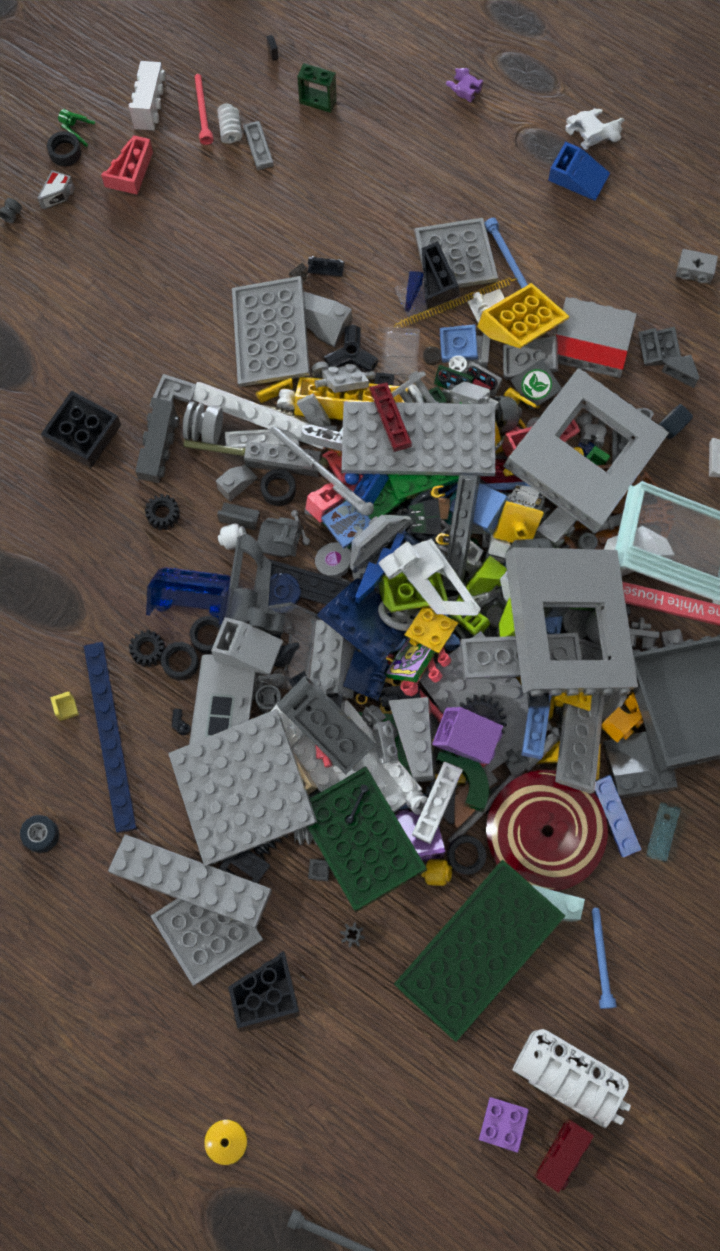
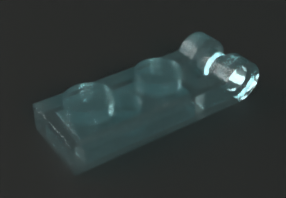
[646,802,681,862]

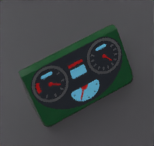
[434,365,473,389]

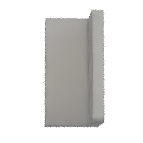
[466,333,490,369]

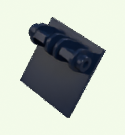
[343,650,390,701]

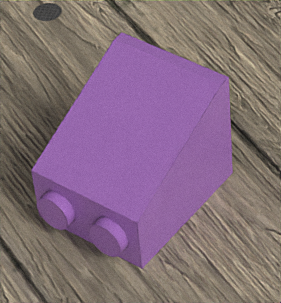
[432,707,503,764]
[395,810,445,862]

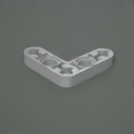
[301,425,343,451]

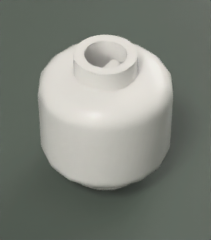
[218,523,247,550]

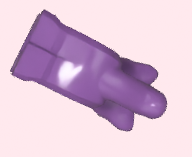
[446,68,483,102]

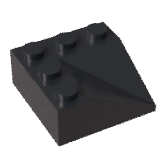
[41,390,121,468]

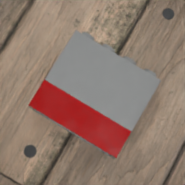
[556,297,637,378]

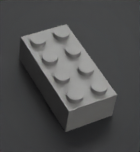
[310,620,358,699]

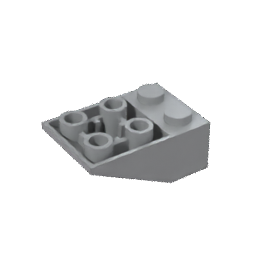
[211,617,283,675]

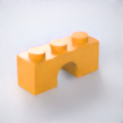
[601,692,644,743]

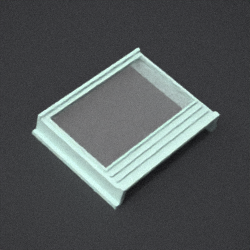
[615,481,720,605]

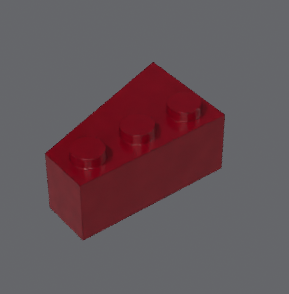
[534,1119,594,1193]

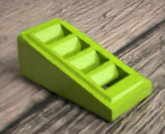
[449,598,490,636]

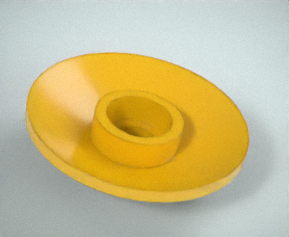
[205,1120,247,1165]

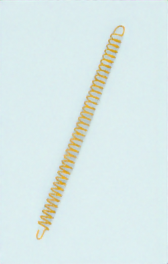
[394,278,517,328]

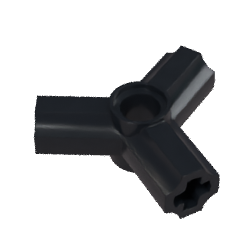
[324,325,379,372]

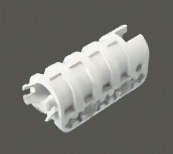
[512,1029,631,1128]

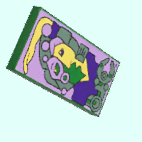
[385,617,452,683]

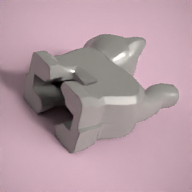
[576,412,607,449]

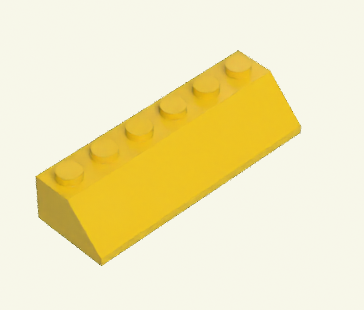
[294,377,408,420]

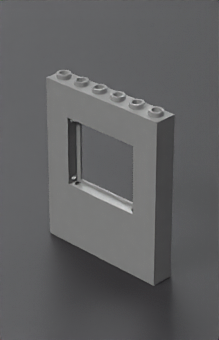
[503,368,669,533]
[505,547,638,696]

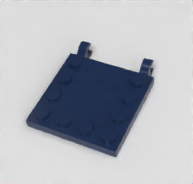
[317,577,415,666]

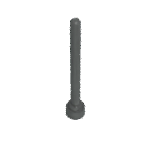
[287,1209,375,1251]

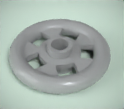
[378,601,420,631]

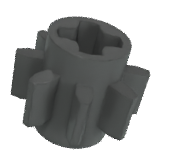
[340,922,365,948]

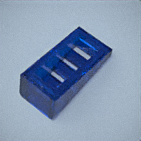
[405,271,423,312]

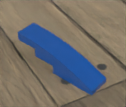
[355,532,405,604]

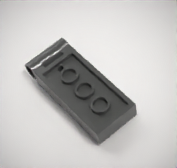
[277,676,376,775]

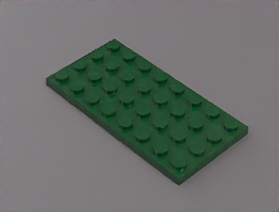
[394,859,566,1042]

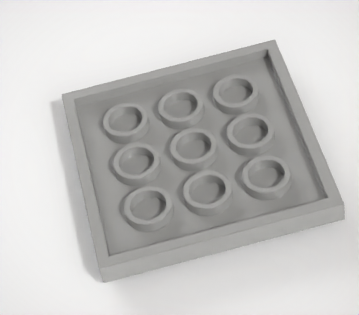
[414,218,498,288]
[151,899,263,986]

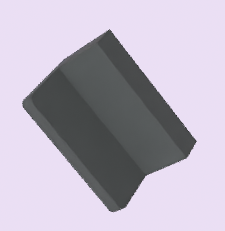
[217,502,260,530]

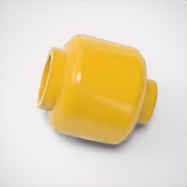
[421,859,452,886]

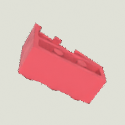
[101,135,153,195]

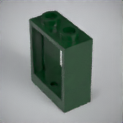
[297,63,337,113]

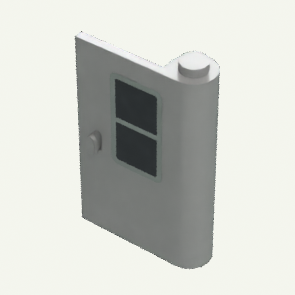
[189,655,256,745]

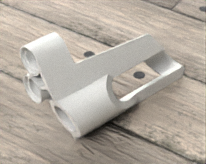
[378,539,481,616]

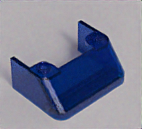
[146,568,231,625]

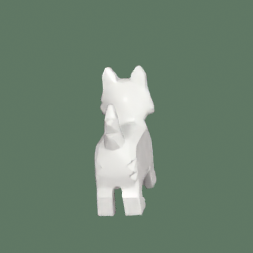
[565,109,624,150]

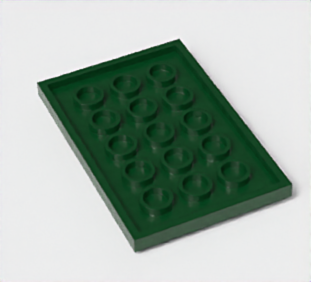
[308,766,427,913]

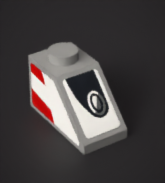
[37,170,74,209]

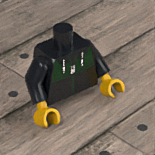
[397,486,449,546]

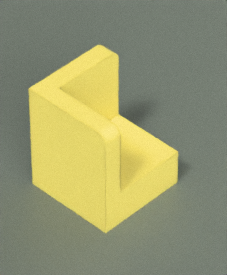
[50,692,79,721]

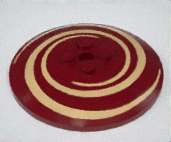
[486,770,608,891]

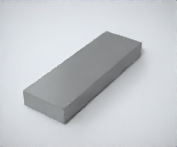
[243,121,274,170]

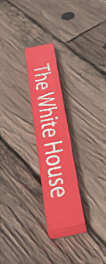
[622,582,720,626]

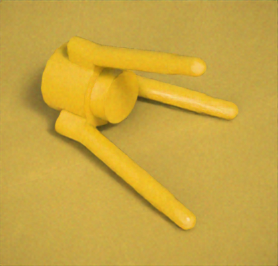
[503,387,540,429]

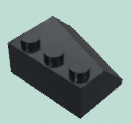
[228,951,300,1032]

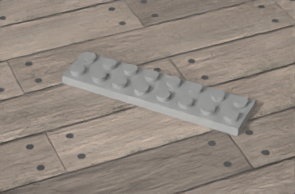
[555,638,609,794]
[108,834,272,929]

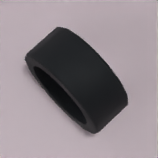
[47,131,82,167]
[260,469,296,507]
[190,616,223,654]
[161,642,199,681]
[447,835,487,875]

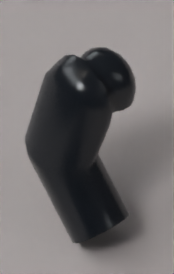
[171,709,191,735]

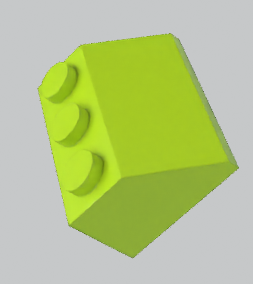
[378,572,448,612]

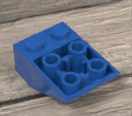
[548,141,610,201]

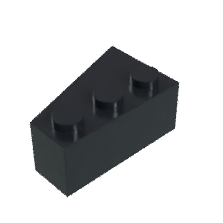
[421,241,460,310]

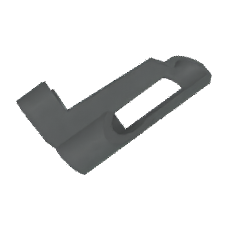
[225,534,286,635]

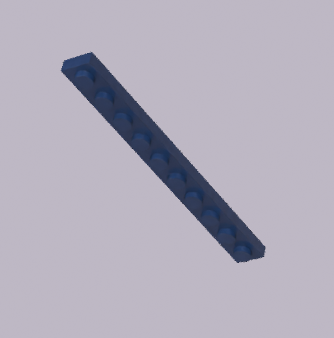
[84,642,137,834]

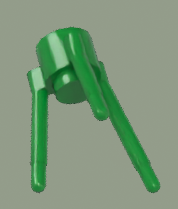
[58,109,95,147]

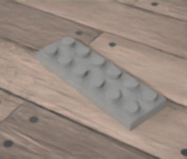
[460,633,581,680]

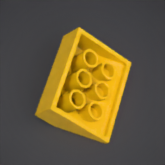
[477,283,570,348]

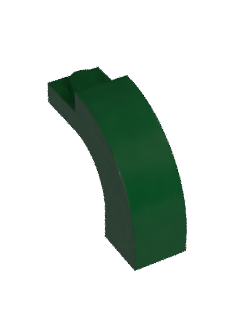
[436,751,489,813]

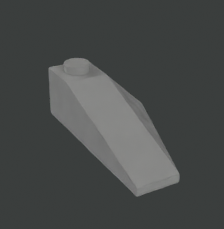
[303,291,352,348]

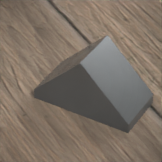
[662,355,699,388]

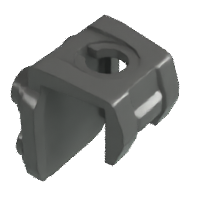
[257,517,303,558]

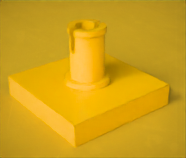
[493,501,543,543]

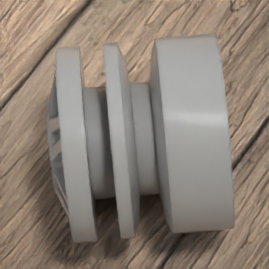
[183,401,223,444]

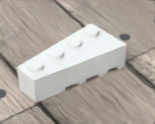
[129,61,165,130]

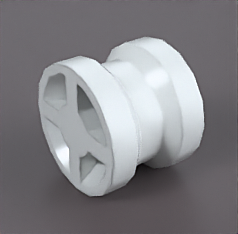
[449,356,467,374]
[277,389,296,411]
[405,789,428,815]

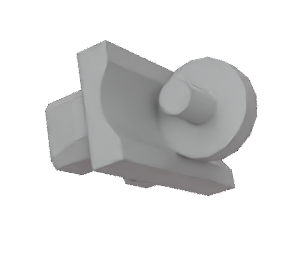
[629,617,659,649]

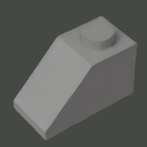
[216,465,258,501]

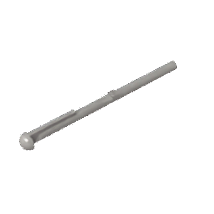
[270,426,374,516]
[448,727,561,843]

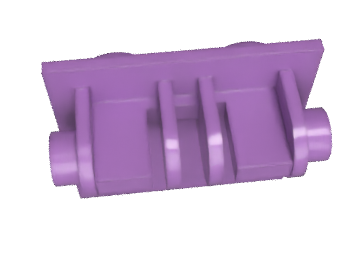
[479,1097,529,1153]

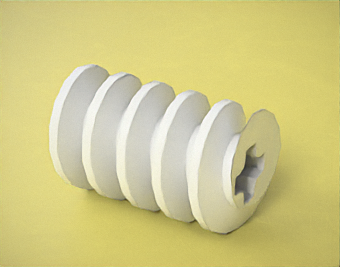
[217,104,242,144]

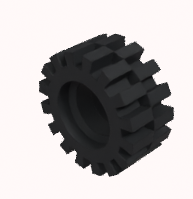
[145,494,180,530]
[129,630,165,667]

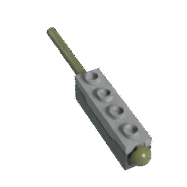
[184,440,329,477]

